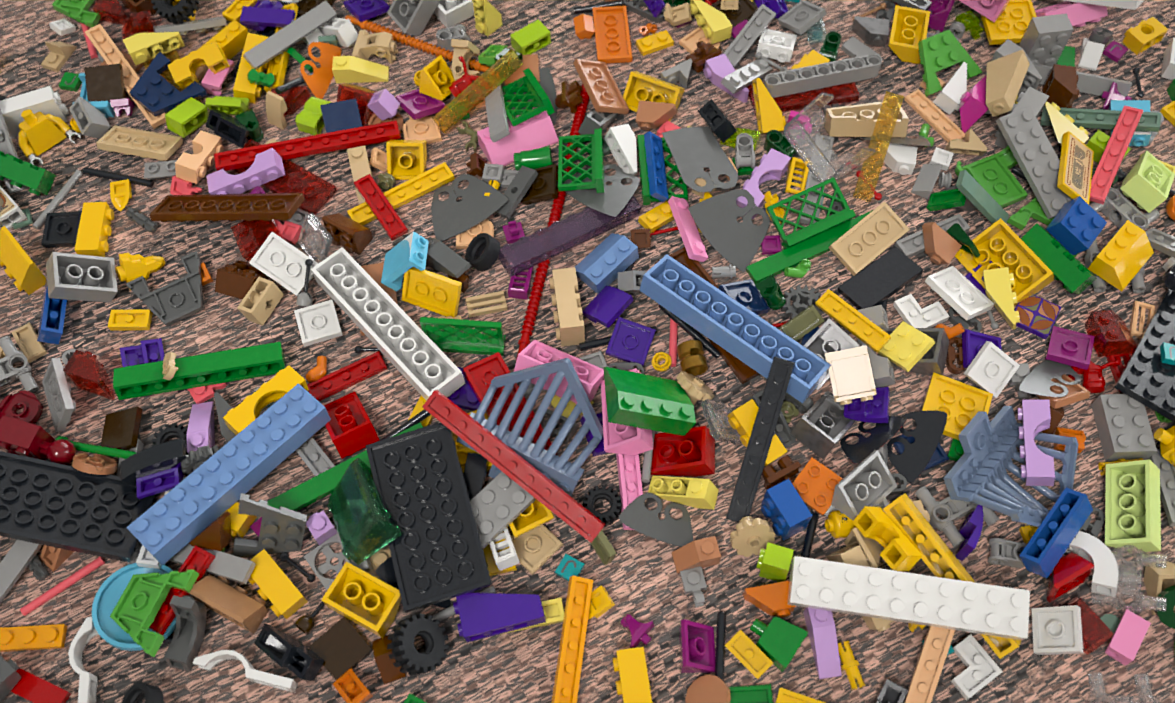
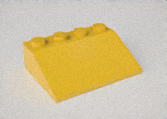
[954,218,1054,306]

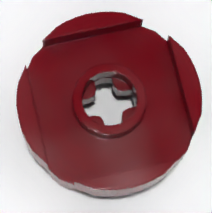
[0,390,43,424]

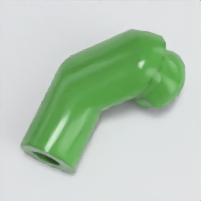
[919,123,935,148]
[784,259,811,278]

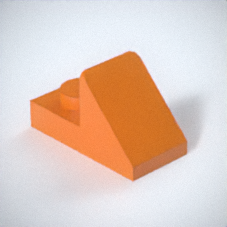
[333,668,373,703]

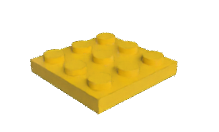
[980,0,1037,45]
[921,372,993,440]

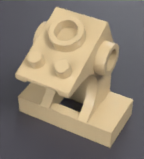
[352,29,398,64]
[451,39,484,82]

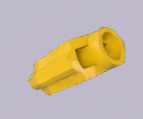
[115,252,165,290]

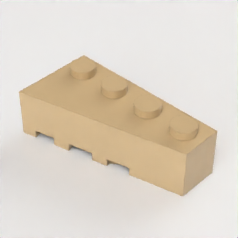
[824,100,909,137]
[549,267,585,347]

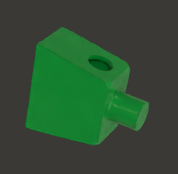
[750,617,809,672]

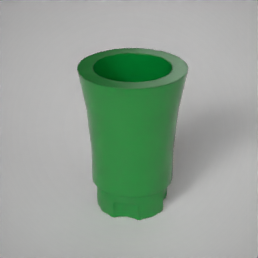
[514,145,553,171]

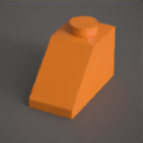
[743,580,796,618]

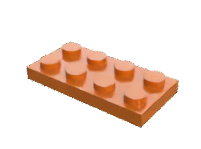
[592,6,632,64]

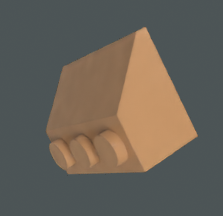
[187,575,269,634]

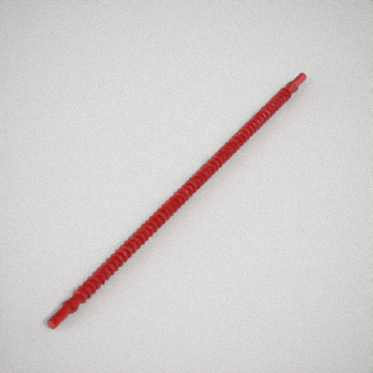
[516,84,589,361]

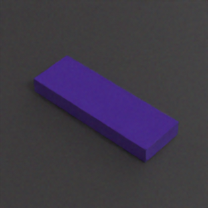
[240,6,295,27]

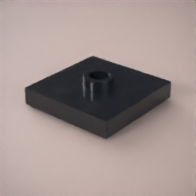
[41,211,82,248]

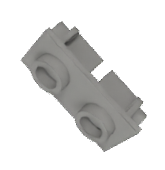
[144,160,177,181]

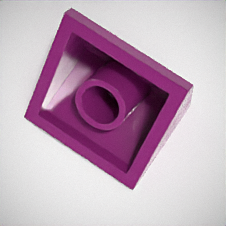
[928,0,955,32]
[679,619,715,673]

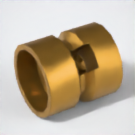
[677,340,708,376]

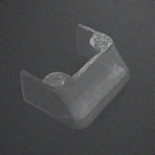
[784,93,876,183]

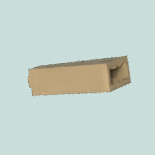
[986,49,1030,117]
[826,545,894,632]

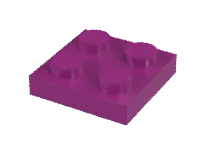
[395,89,445,120]
[1045,326,1095,370]

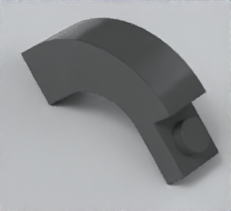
[164,596,207,672]

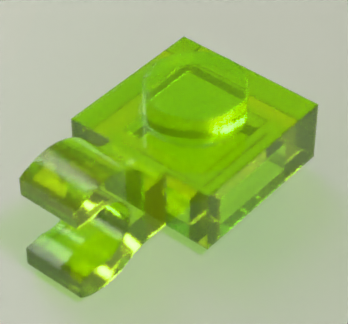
[955,10,983,40]

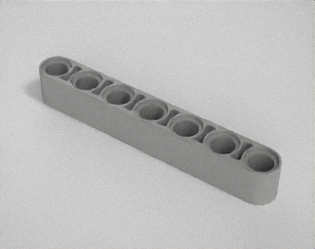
[764,54,882,98]

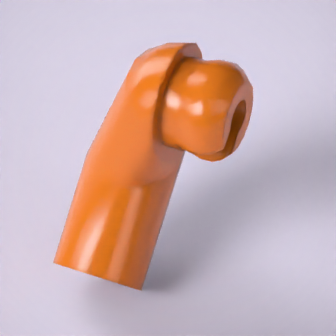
[639,23,657,37]
[935,323,965,339]
[305,356,327,383]

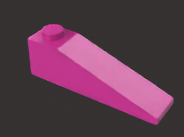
[960,75,988,133]

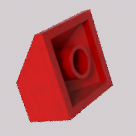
[1047,552,1094,603]

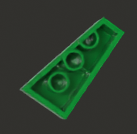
[0,151,56,196]
[1021,223,1097,294]

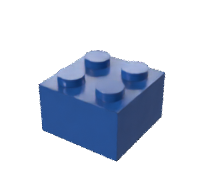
[1046,196,1107,255]
[761,479,813,540]

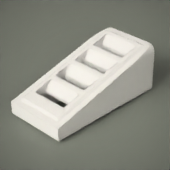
[489,527,520,570]

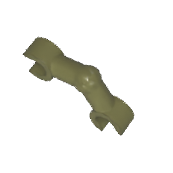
[457,121,478,153]

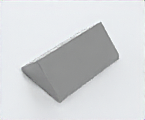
[831,450,897,520]

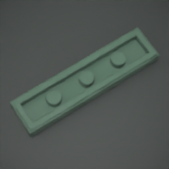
[956,170,1009,224]

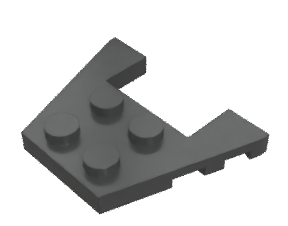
[126,251,204,327]
[233,493,307,557]

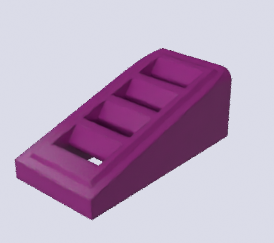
[508,263,534,300]

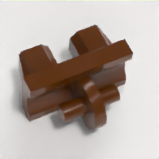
[686,41,722,73]
[555,80,583,114]
[762,455,801,490]

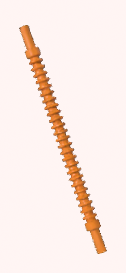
[345,15,494,75]

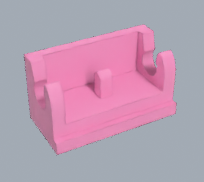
[201,59,235,96]
[1105,609,1151,666]

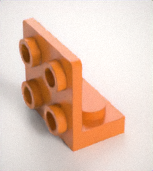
[792,457,843,516]

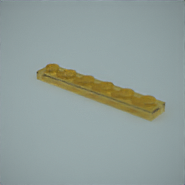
[432,49,523,134]
[852,91,904,202]

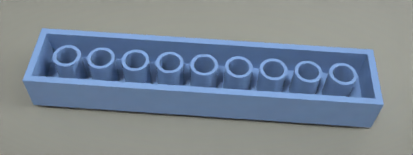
[639,254,831,403]
[127,383,331,566]

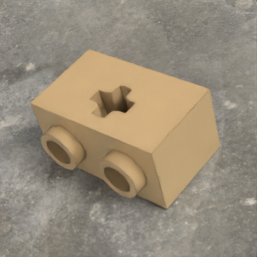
[237,277,284,326]

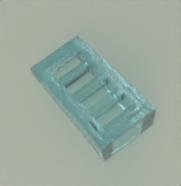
[806,19,827,43]

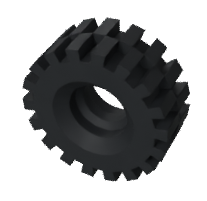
[151,0,200,24]
[387,614,449,676]

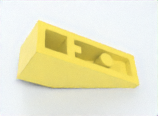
[332,56,389,83]

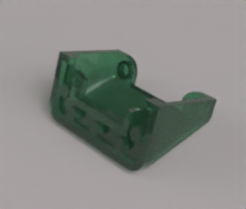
[327,458,402,565]

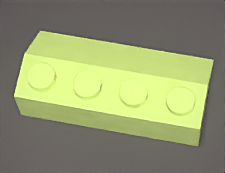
[1105,459,1161,552]

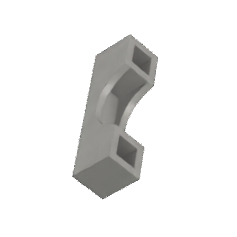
[858,305,895,388]

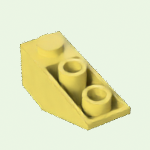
[472,0,502,36]
[690,0,732,44]
[123,32,185,65]
[1045,102,1089,147]
[983,267,1020,329]
[648,475,719,510]

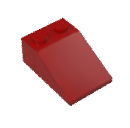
[324,391,379,459]
[650,426,715,477]

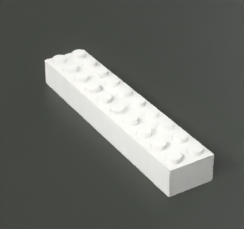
[311,247,465,401]
[787,556,1030,640]

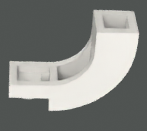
[1064,531,1119,597]

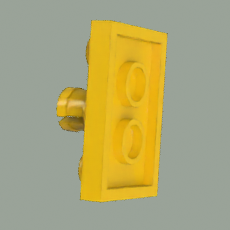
[401,267,462,318]

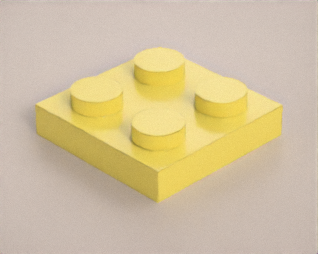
[878,321,935,372]

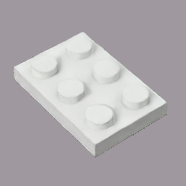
[249,232,319,296]
[925,266,994,321]

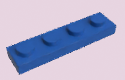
[644,131,669,202]

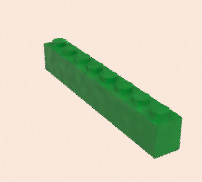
[113,342,286,400]

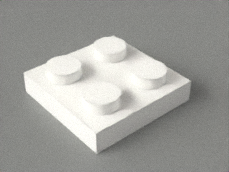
[294,300,343,347]
[963,341,1020,398]
[1032,605,1083,655]

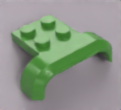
[955,145,1028,208]

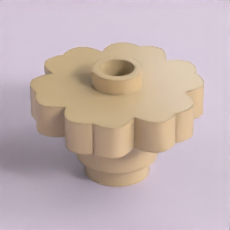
[676,371,714,405]
[730,516,775,557]

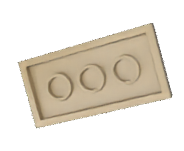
[96,126,183,161]
[828,201,910,276]

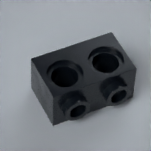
[698,99,737,143]

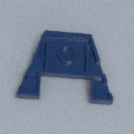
[129,52,207,116]

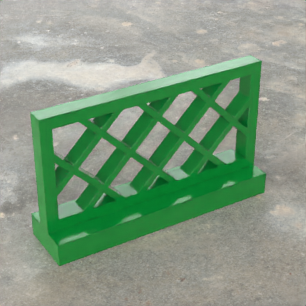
[502,68,555,127]
[558,128,604,193]
[637,135,688,205]
[766,177,856,250]
[420,317,506,356]

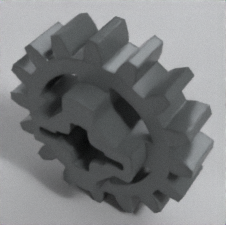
[781,285,823,319]
[180,445,222,476]

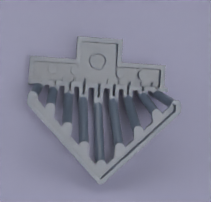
[457,358,603,496]
[943,406,1078,528]

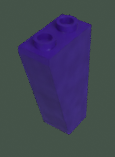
[453,593,546,643]

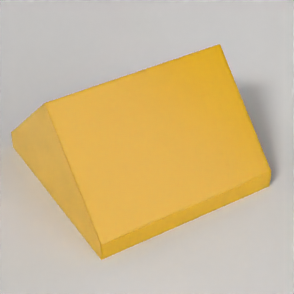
[419,55,455,101]
[509,498,554,538]

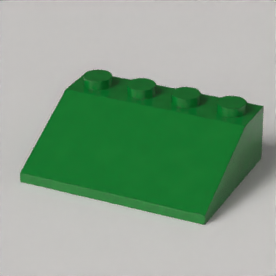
[603,367,696,436]

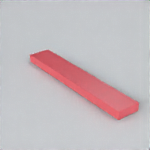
[1089,105,1143,204]

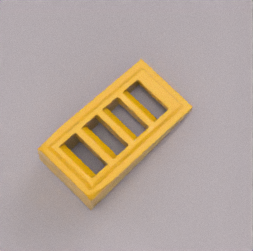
[785,157,810,195]

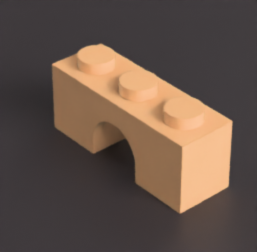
[175,131,224,184]

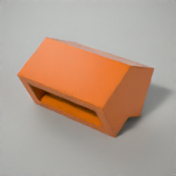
[573,14,595,40]
[1054,427,1086,453]

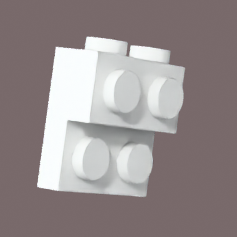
[756,29,797,63]

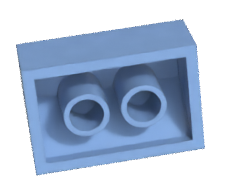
[575,233,639,294]

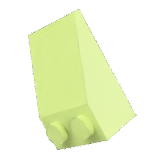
[1120,151,1175,213]

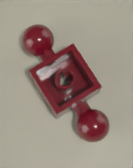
[0,416,76,465]

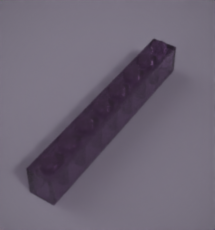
[499,195,642,277]

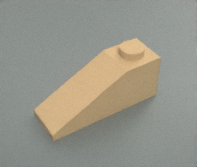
[347,146,373,205]

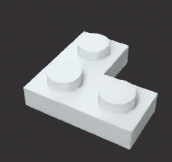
[893,294,950,328]
[951,634,1003,700]

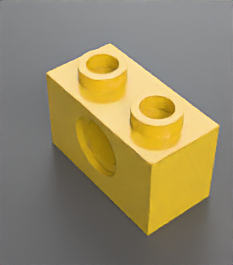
[1122,17,1168,55]

